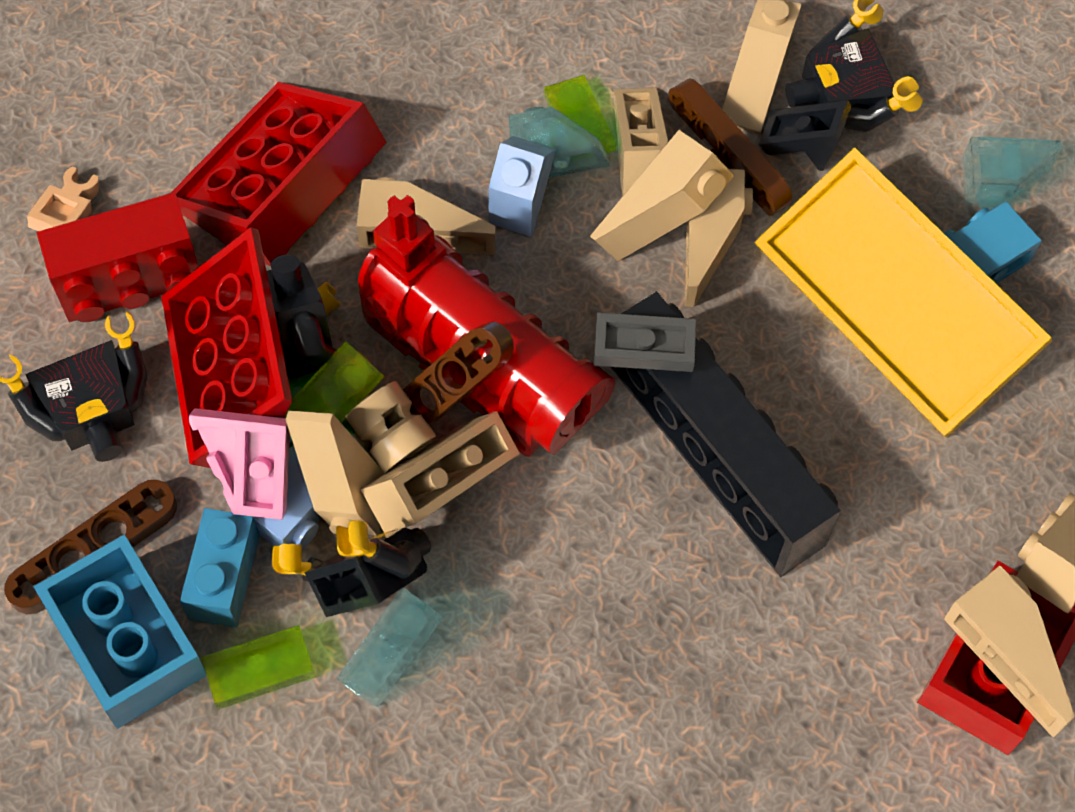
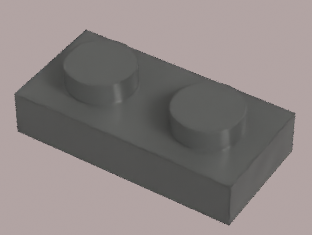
[594,313,696,372]

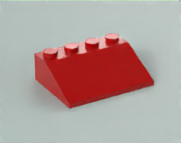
[171,82,387,266]
[161,227,292,468]

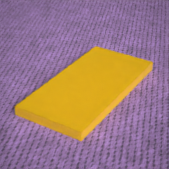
[754,148,1052,438]

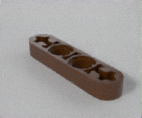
[668,78,792,216]
[385,322,514,429]
[4,479,177,615]

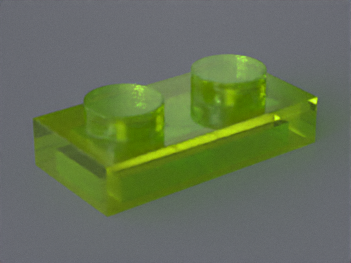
[543,75,616,164]
[284,341,384,423]
[201,625,316,710]

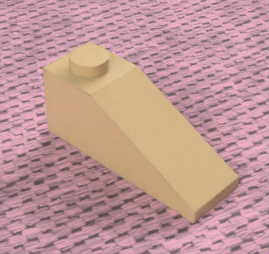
[722,0,802,135]
[614,88,668,196]
[590,130,734,261]
[685,169,753,307]
[357,177,496,255]
[286,411,385,535]
[944,566,1075,738]

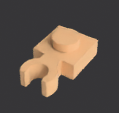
[27,166,99,231]

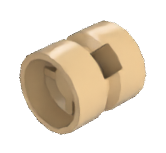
[345,381,437,473]

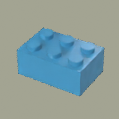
[33,534,207,729]

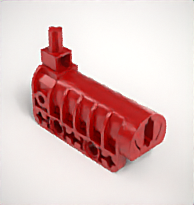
[358,195,615,457]

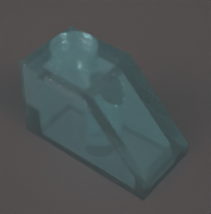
[509,107,611,178]
[962,137,1061,210]
[336,588,444,708]

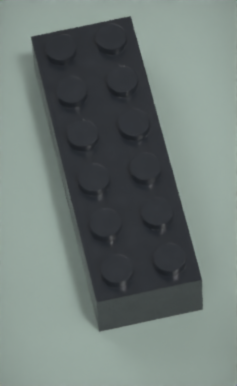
[610,291,841,578]

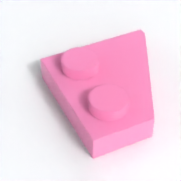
[189,408,290,520]

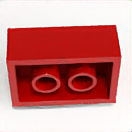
[36,192,199,323]
[917,560,1075,755]

